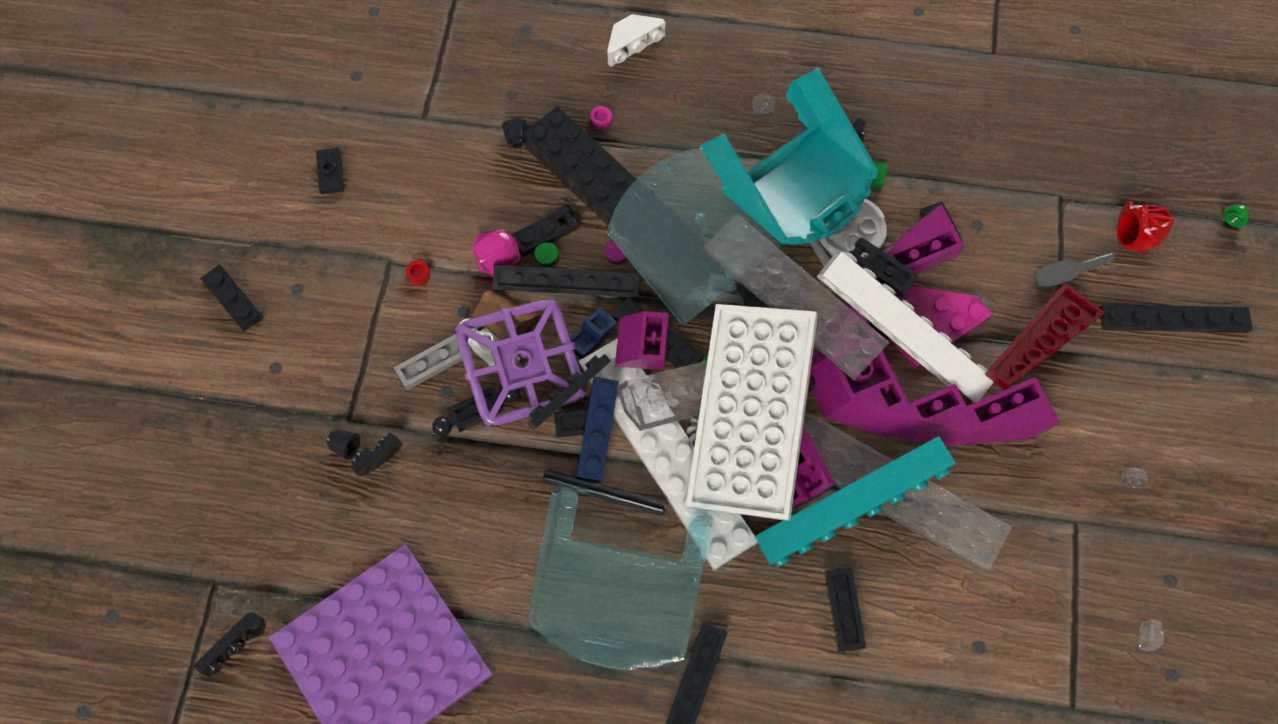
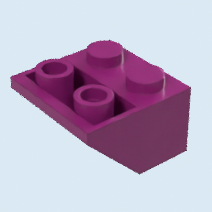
[615,311,669,370]

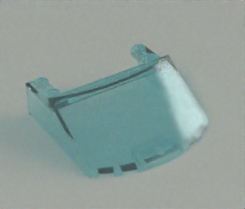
[527,485,714,670]

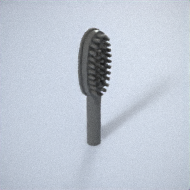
[1035,252,1115,288]

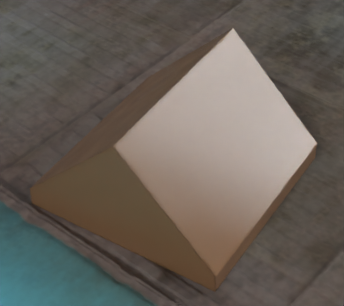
[470,290,539,340]

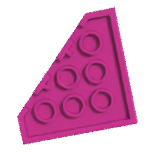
[889,286,993,370]

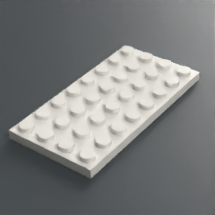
[686,304,818,521]

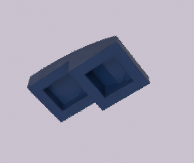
[569,308,618,359]

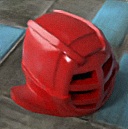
[1117,201,1175,253]

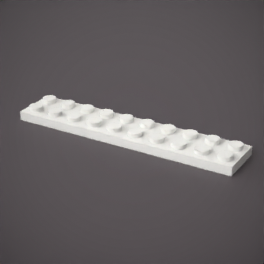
[579,338,757,570]

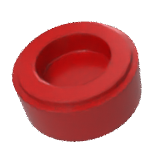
[406,260,431,285]

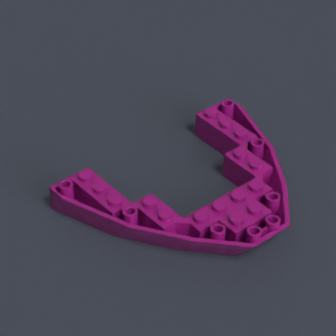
[810,204,1060,446]

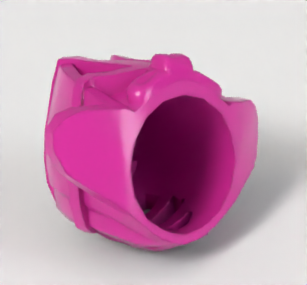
[471,229,521,276]

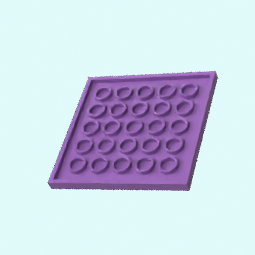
[269,544,493,724]

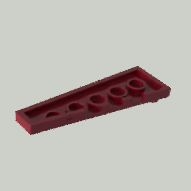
[984,282,1105,390]

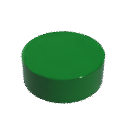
[534,242,559,267]

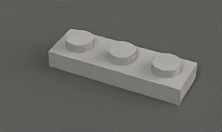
[394,334,472,390]

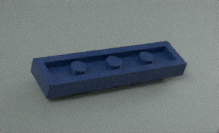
[576,376,619,481]

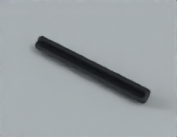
[543,469,667,516]

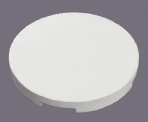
[819,199,887,259]

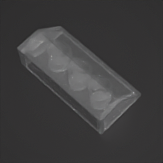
[617,361,707,431]

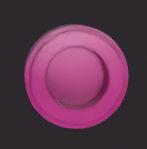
[590,106,613,130]

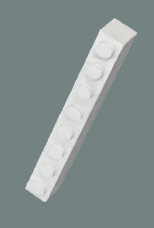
[817,251,994,404]

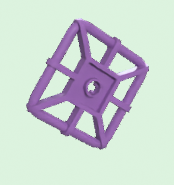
[455,299,586,427]

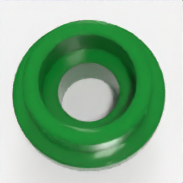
[1224,204,1250,227]

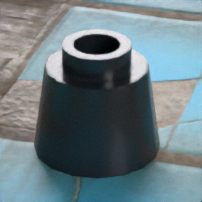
[501,118,527,148]
[327,429,361,460]

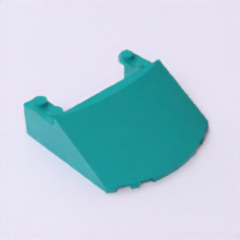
[700,68,878,245]

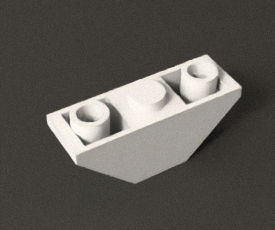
[607,14,666,67]

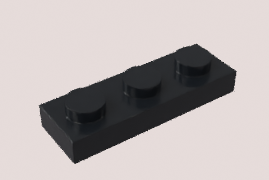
[200,264,263,332]
[824,568,866,653]

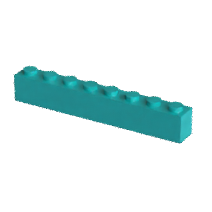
[755,436,956,568]

